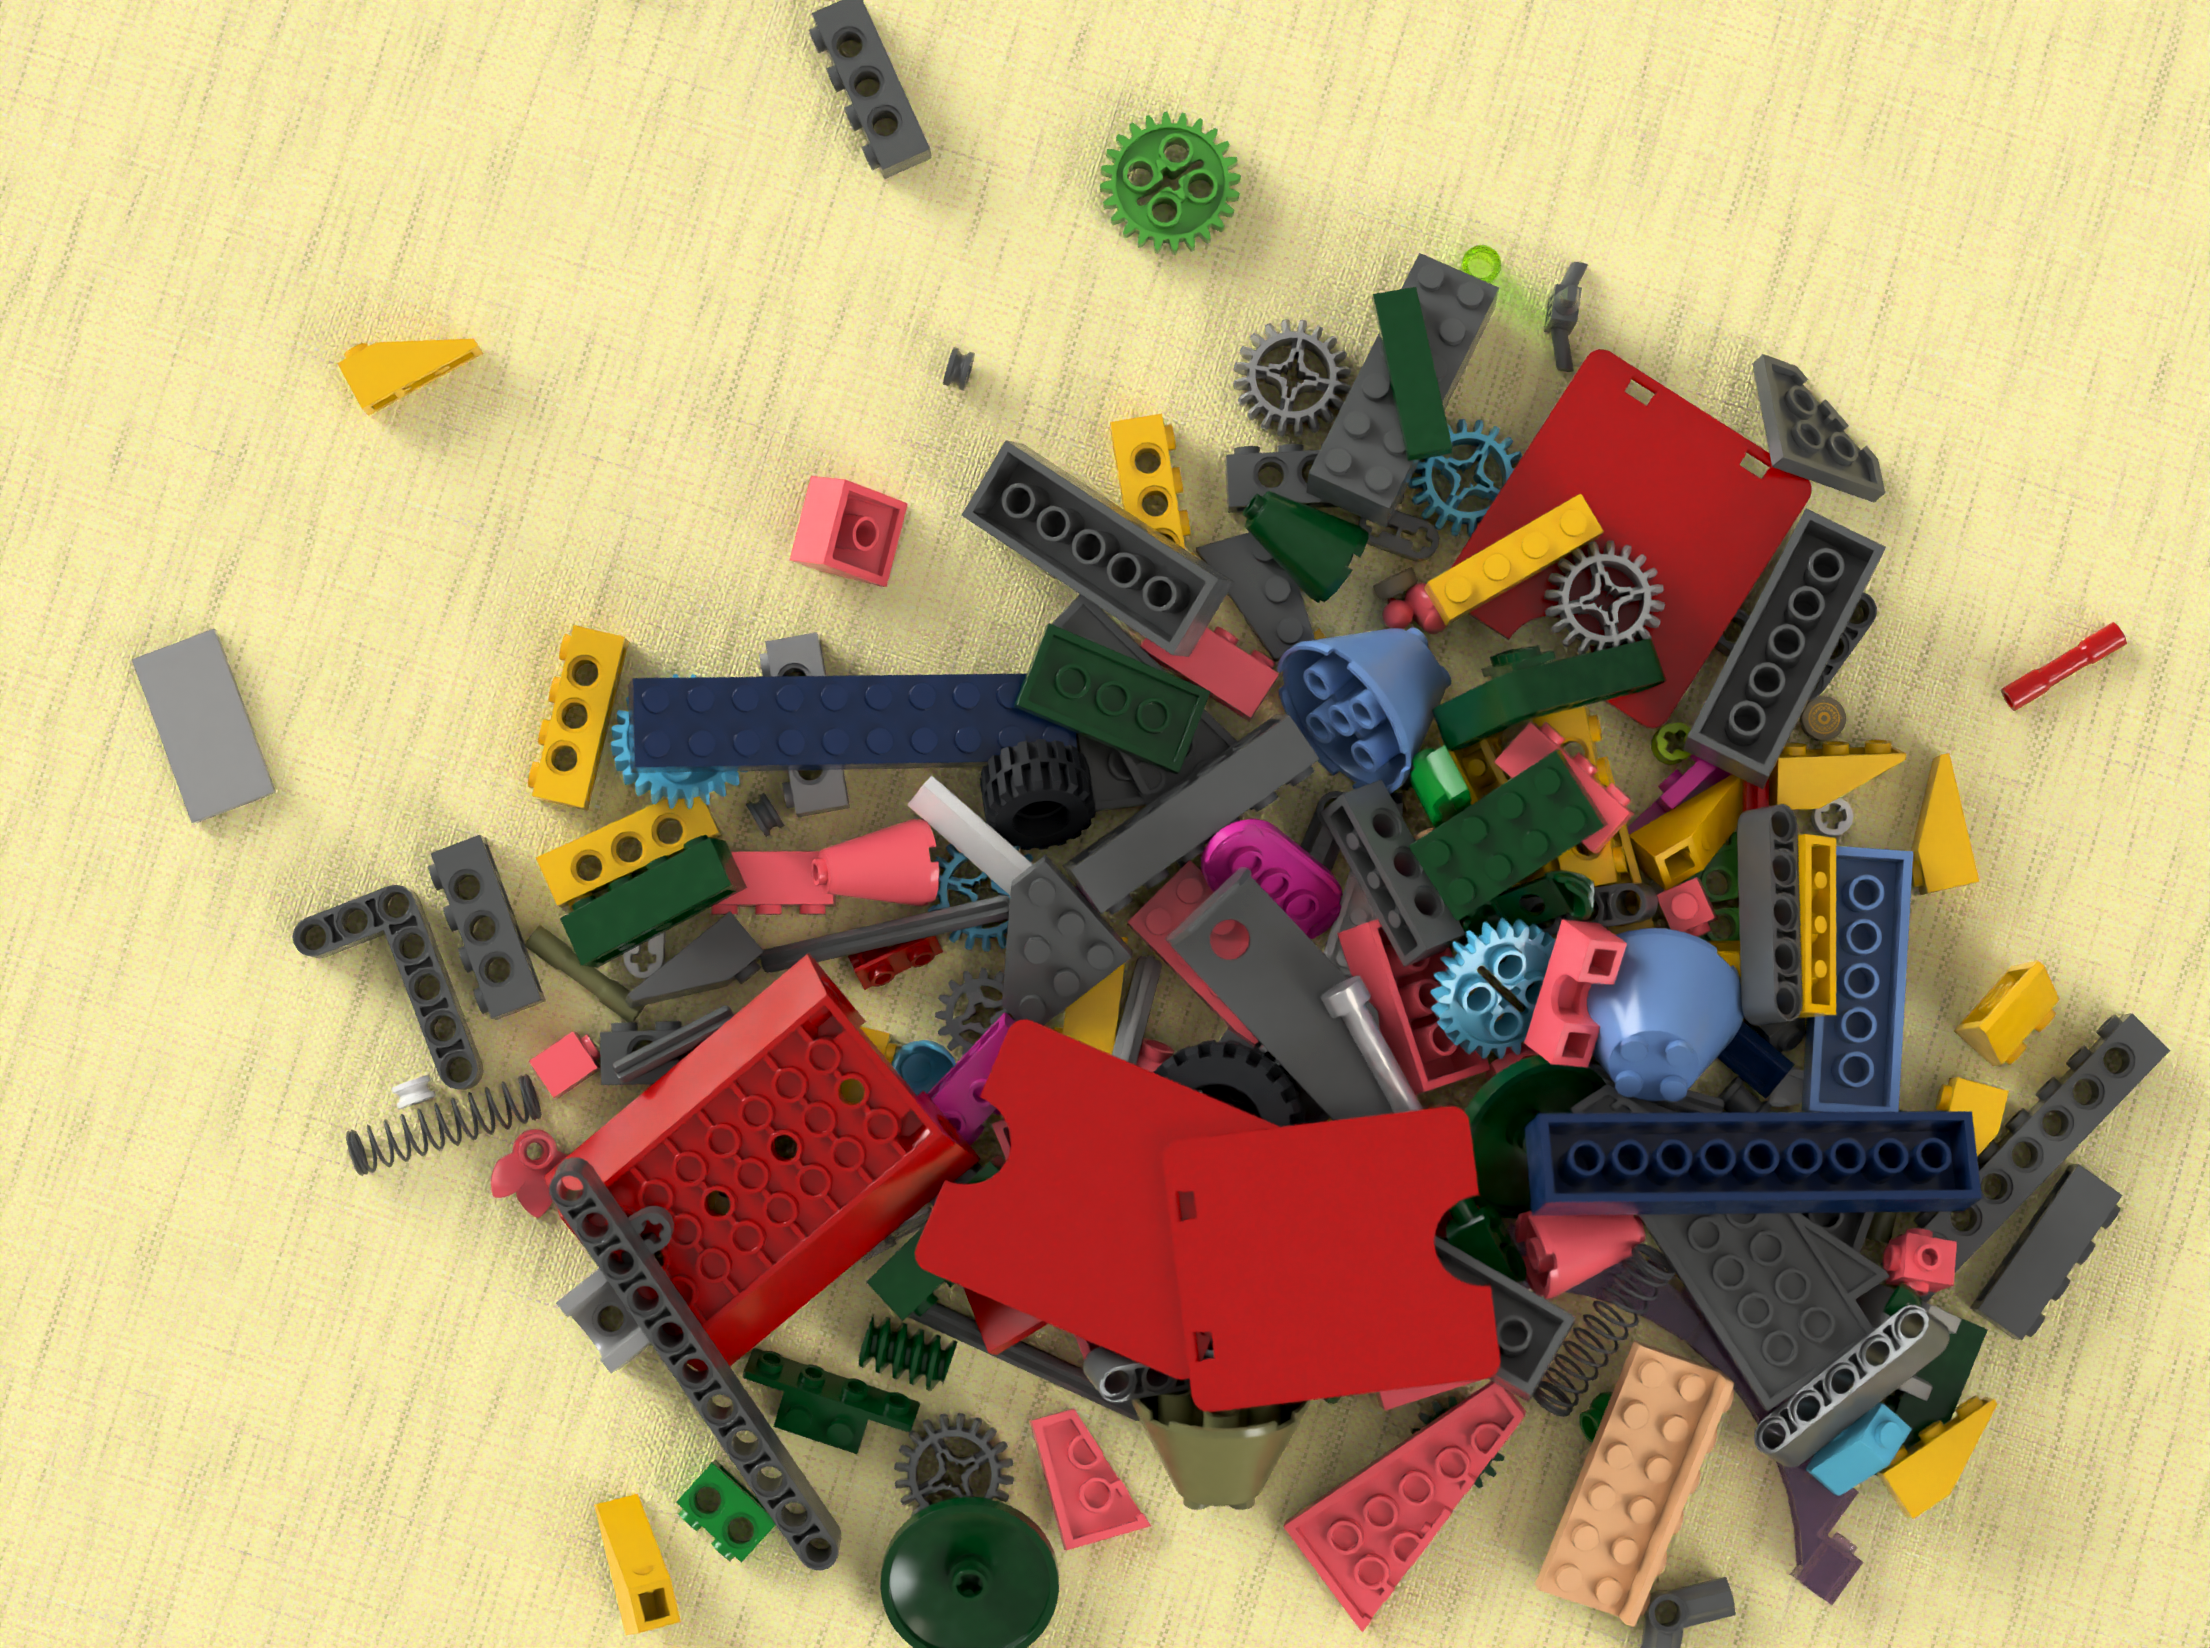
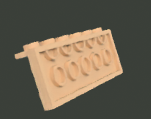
[1535,1340,1734,1627]

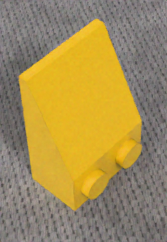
[1954,960,2060,1066]

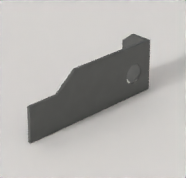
[1165,867,1394,1120]

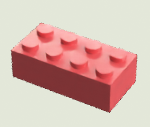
[1127,860,1259,1044]
[1337,919,1491,1095]

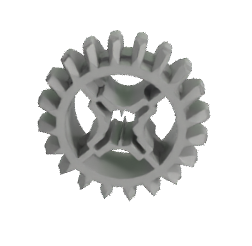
[1233,319,1351,437]
[1544,541,1665,655]

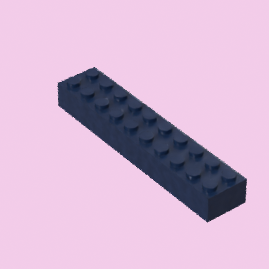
[628,673,1077,773]
[1525,1111,1982,1216]

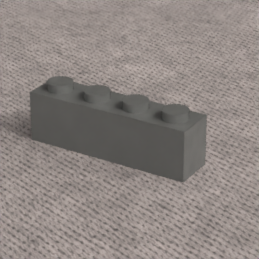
[1970,1164,2123,1340]

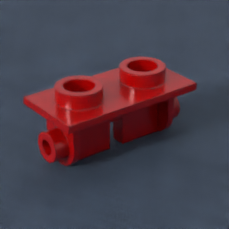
[848,935,943,990]

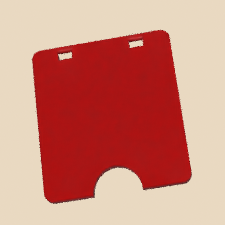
[1450,349,1812,729]
[915,1019,1281,1380]
[1162,1106,1500,1412]

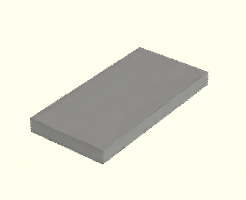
[132,629,277,824]

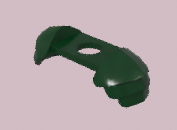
[1463,870,1595,943]

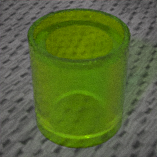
[1459,245,1501,285]

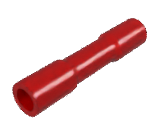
[2001,622,2127,711]

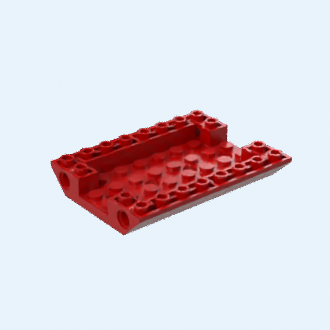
[544,953,980,1371]

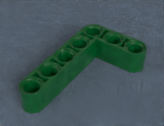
[1432,639,1667,752]

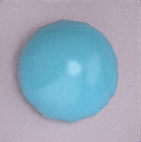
[891,1040,956,1095]

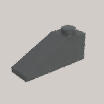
[625,912,764,1008]

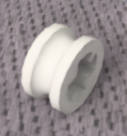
[1811,798,1853,837]
[391,1075,436,1109]

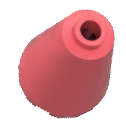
[812,819,939,907]
[1515,1211,1645,1299]

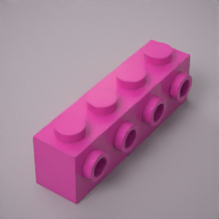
[927,1012,1016,1145]

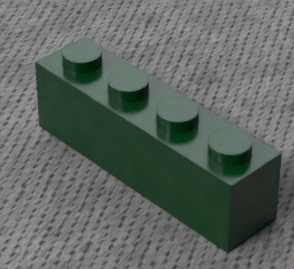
[560,835,747,967]
[866,1155,1006,1321]
[1874,1313,1988,1477]

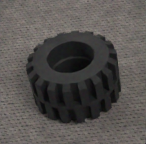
[980,739,1096,850]

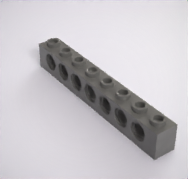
[1880,1013,2171,1302]

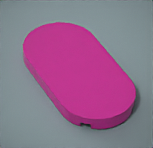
[1201,819,1343,939]

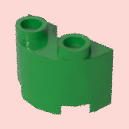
[1410,745,1472,828]

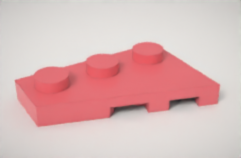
[1030,1409,1151,1550]

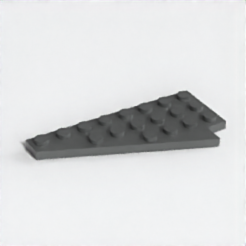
[1569,1084,1890,1411]

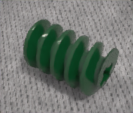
[859,1314,958,1391]

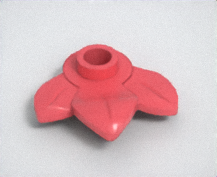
[491,1129,568,1218]

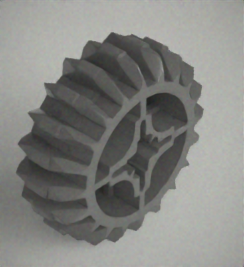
[894,1413,1014,1516]

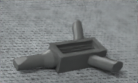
[1544,262,1588,372]

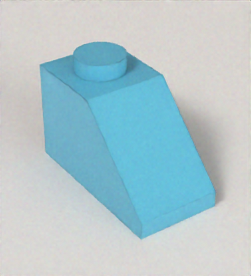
[1805,1402,1912,1496]

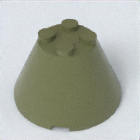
[1131,1368,1310,1510]

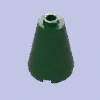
[1243,491,1369,603]

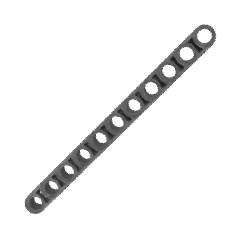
[549,1157,841,1571]

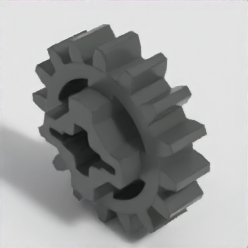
[935,968,1017,1056]

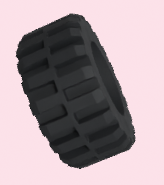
[1154,1040,1305,1127]

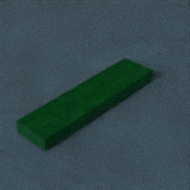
[1372,287,1453,461]

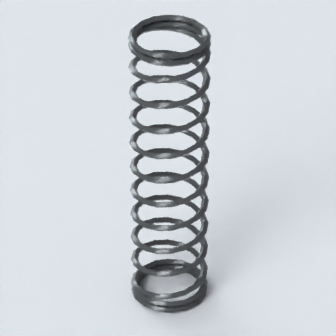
[346,1074,542,1176]
[1533,1244,1675,1417]

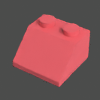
[790,476,908,587]

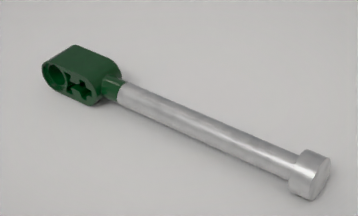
[1321,976,1527,1283]

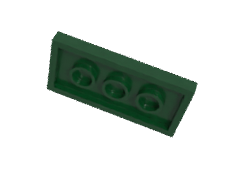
[1014,623,1211,774]
[1409,749,1608,921]

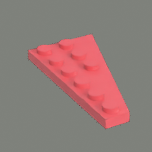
[1283,1381,1526,1632]

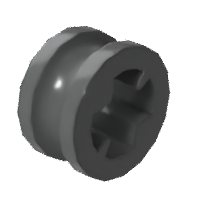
[943,347,975,391]
[746,793,785,837]

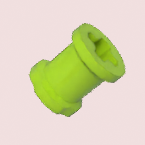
[1651,722,1691,765]

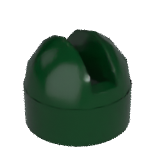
[1883,1282,1922,1317]

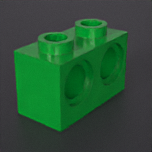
[676,1460,776,1563]

